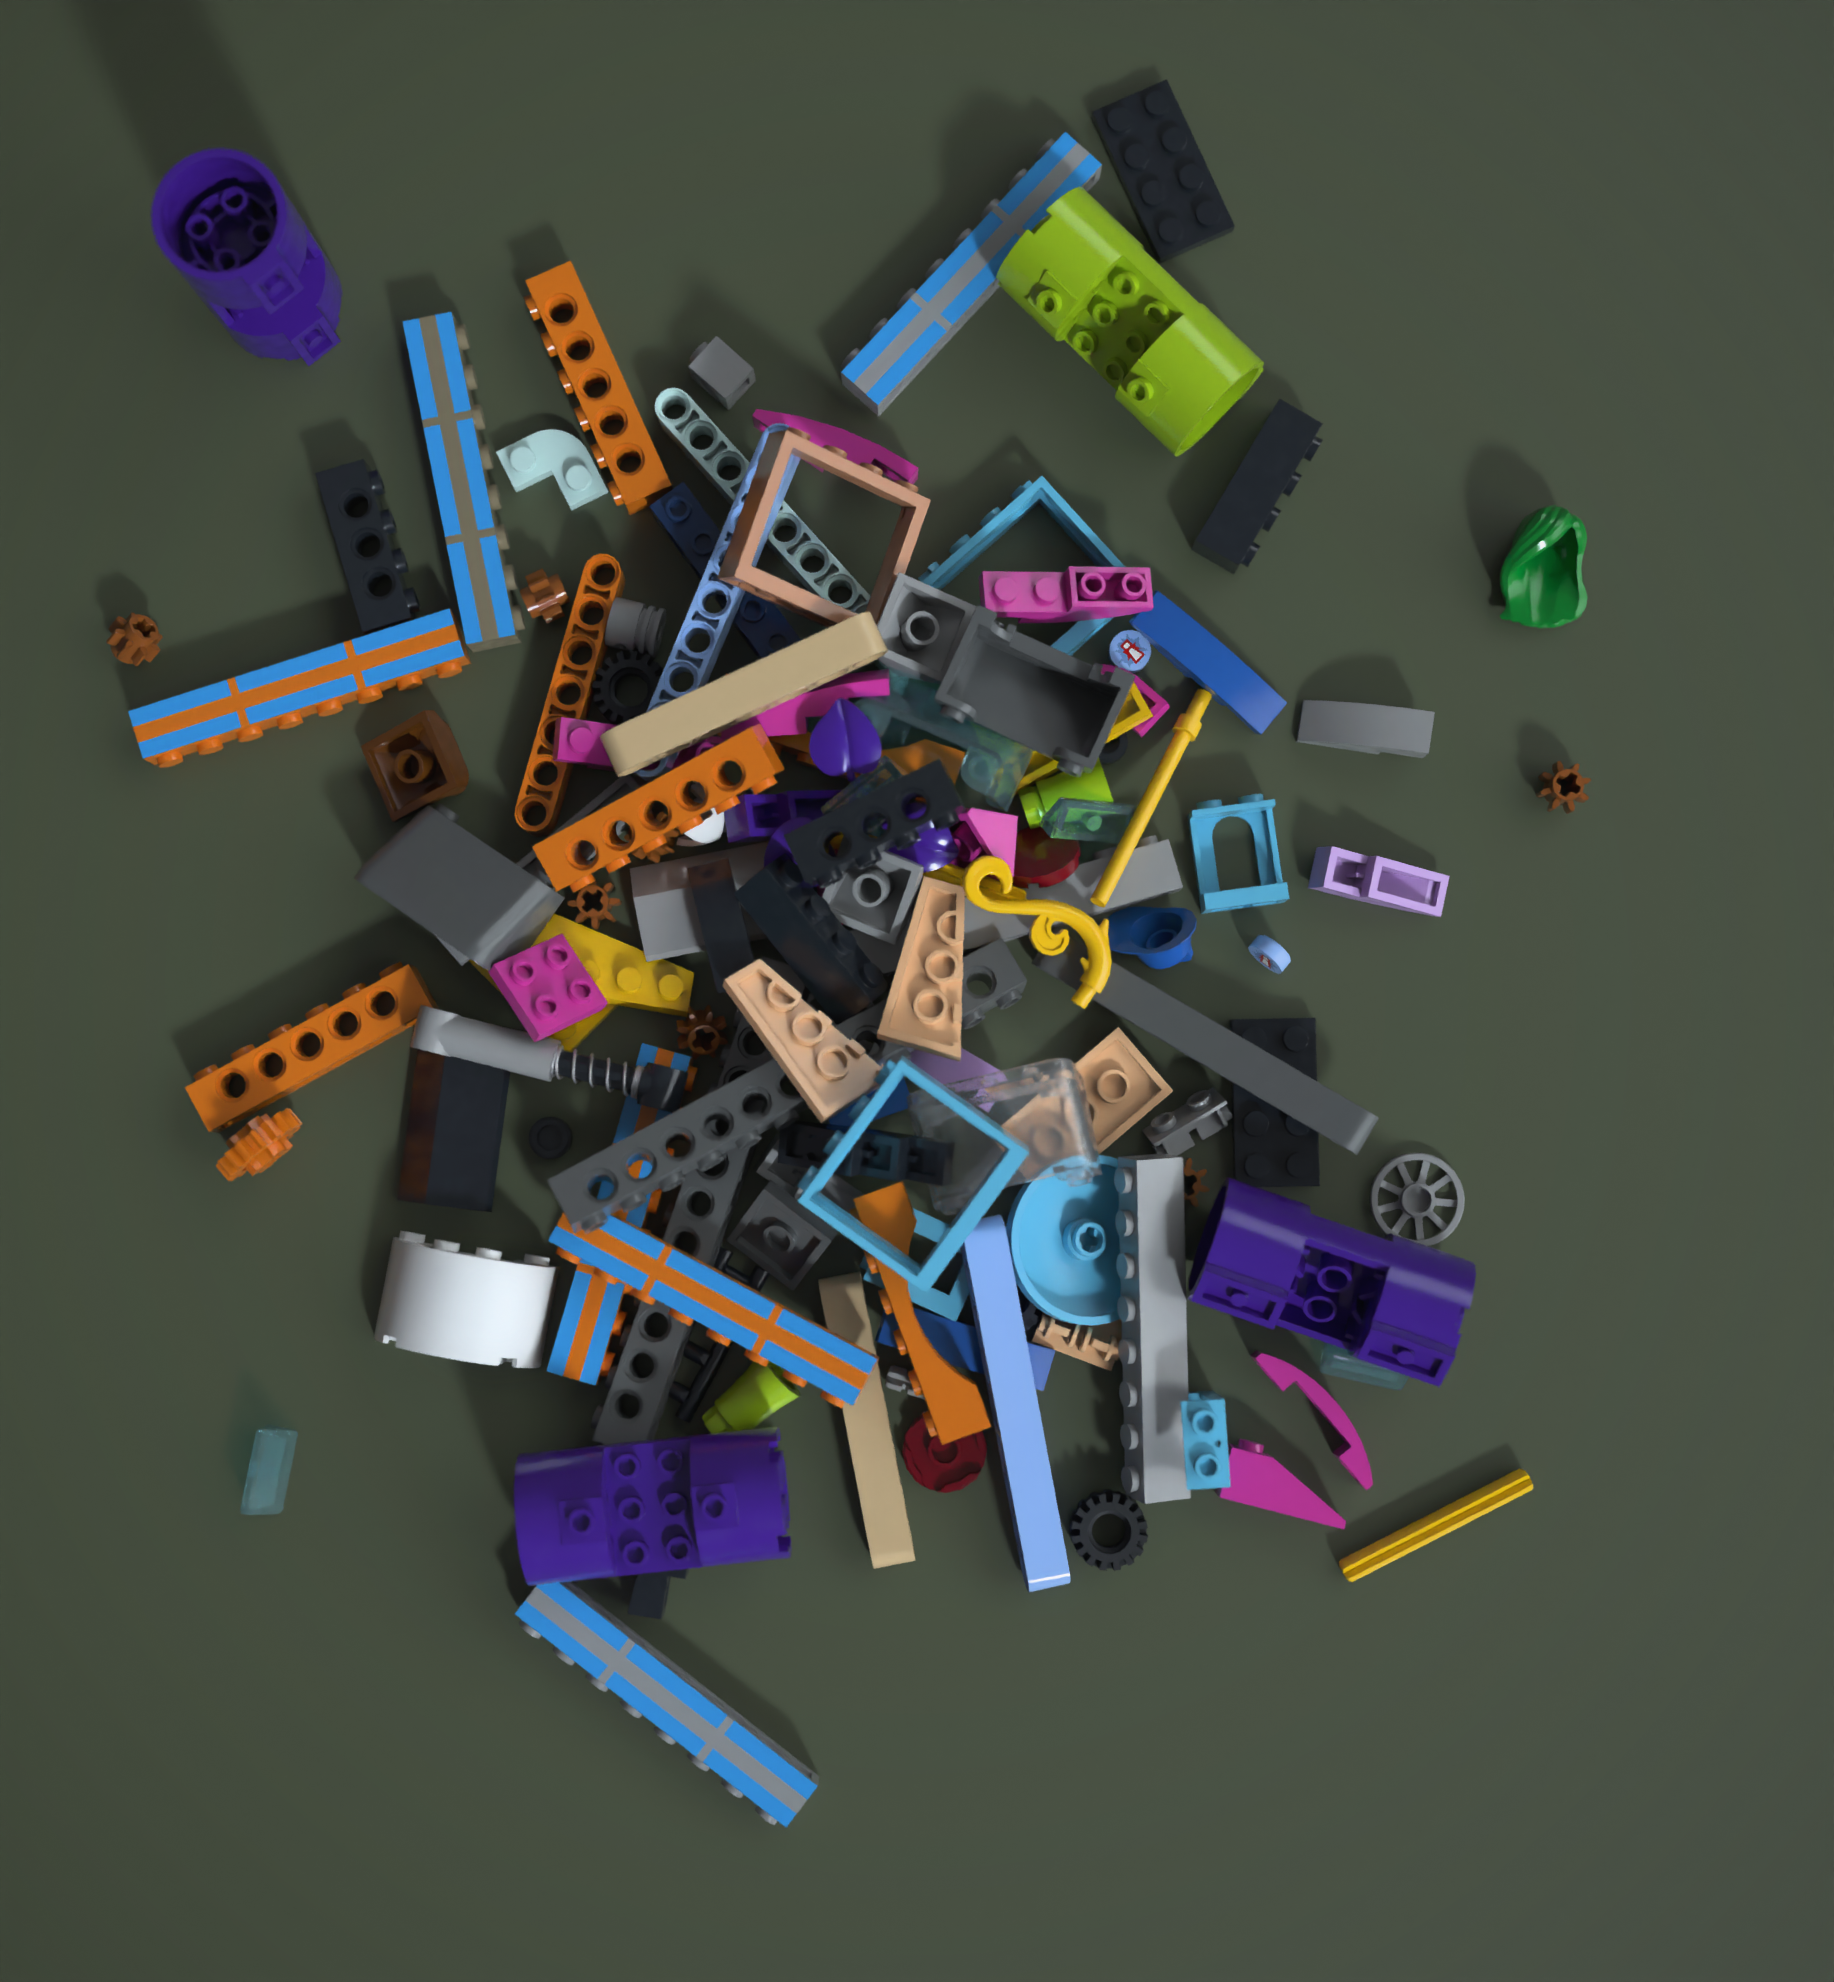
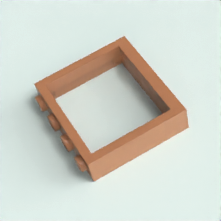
[717,427,931,628]

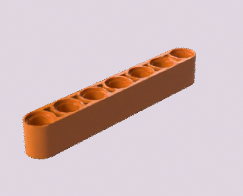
[515,553,625,837]

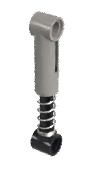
[410,1005,689,1113]

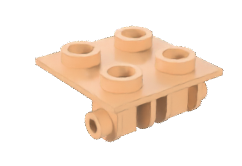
[1032,1312,1122,1371]

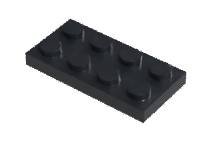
[1091,79,1235,264]
[1230,1018,1320,1187]

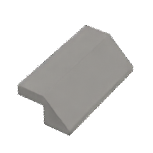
[630,841,769,962]

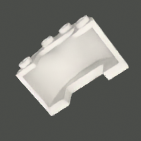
[374,1231,559,1368]

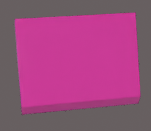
[949,808,1018,881]

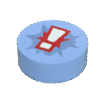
[1108,630,1151,673]
[1248,935,1291,974]

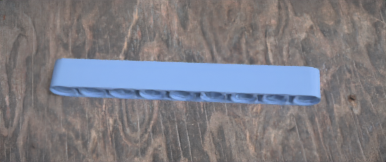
[635,423,800,782]
[961,1214,1071,1592]

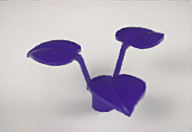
[764,698,959,887]

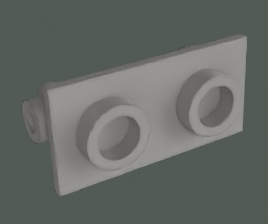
[1142,1087,1233,1156]

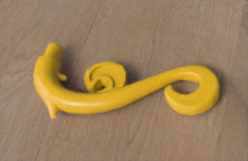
[962,855,1112,1009]

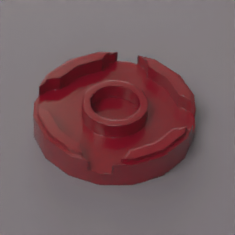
[1012,825,1081,888]
[902,1410,987,1493]

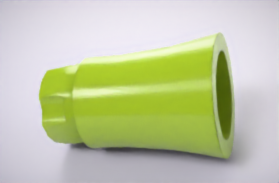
[1018,758,1116,829]
[702,1361,801,1433]

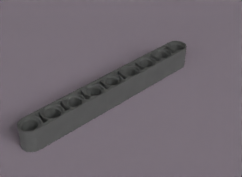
[1031,927,1379,1155]

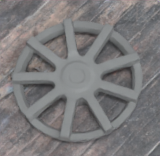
[1370,1153,1465,1246]

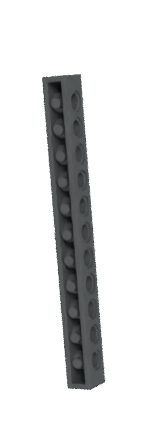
[547,937,1027,1233]
[591,956,811,1445]

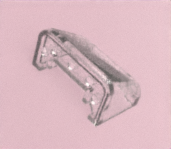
[906,1058,1103,1215]

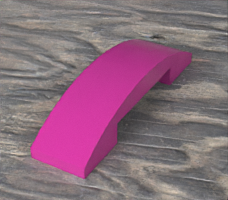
[1250,1350,1373,1490]

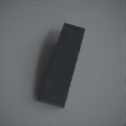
[777,1121,955,1186]

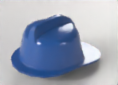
[1107,906,1197,969]

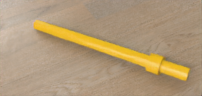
[1090,689,1212,907]

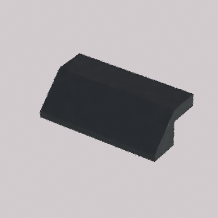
[397,1049,511,1212]

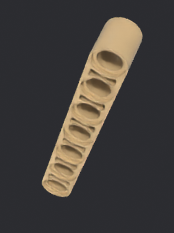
[600,611,888,777]
[818,1271,916,1569]

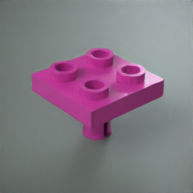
[488,934,608,1043]

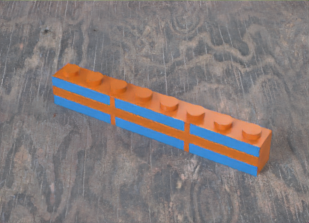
[128,608,471,768]
[546,1043,698,1386]
[548,1213,880,1408]

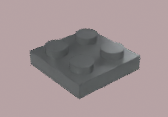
[726,1180,838,1291]

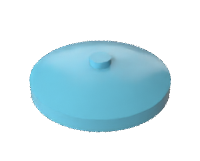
[1006,1154,1121,1325]

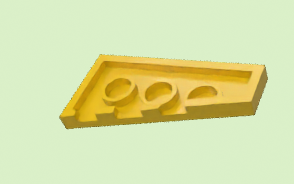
[531,913,694,1017]

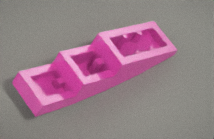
[752,409,918,485]
[721,669,890,739]

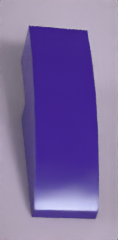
[724,790,850,843]

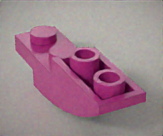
[978,566,1154,623]
[552,717,725,774]

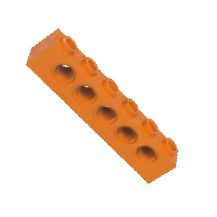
[523,261,673,515]
[532,724,784,893]
[185,962,440,1133]

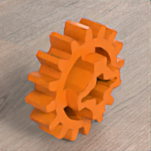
[215,1108,303,1181]

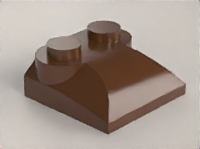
[361,710,469,822]

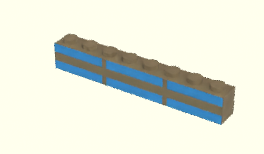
[402,312,526,652]

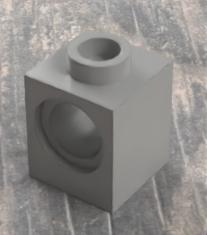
[689,336,756,411]

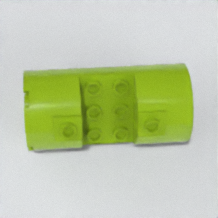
[996,187,1264,457]

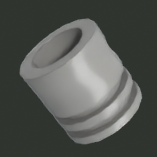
[605,597,666,658]

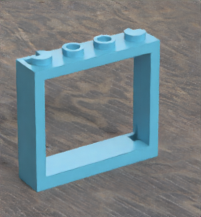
[918,476,1125,656]
[797,1055,1029,1293]

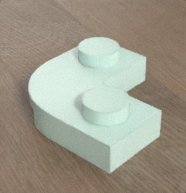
[496,429,608,510]

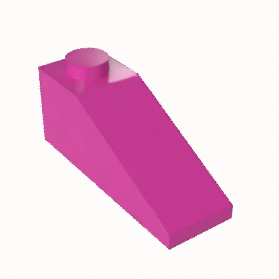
[1215,1439,1346,1529]

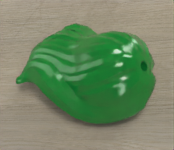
[1500,505,1588,628]

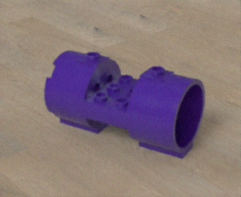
[151,148,343,366]
[1186,1177,1476,1387]
[514,1426,792,1586]

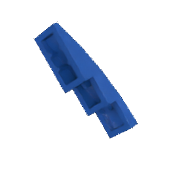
[1129,590,1287,734]
[875,1307,1056,1391]

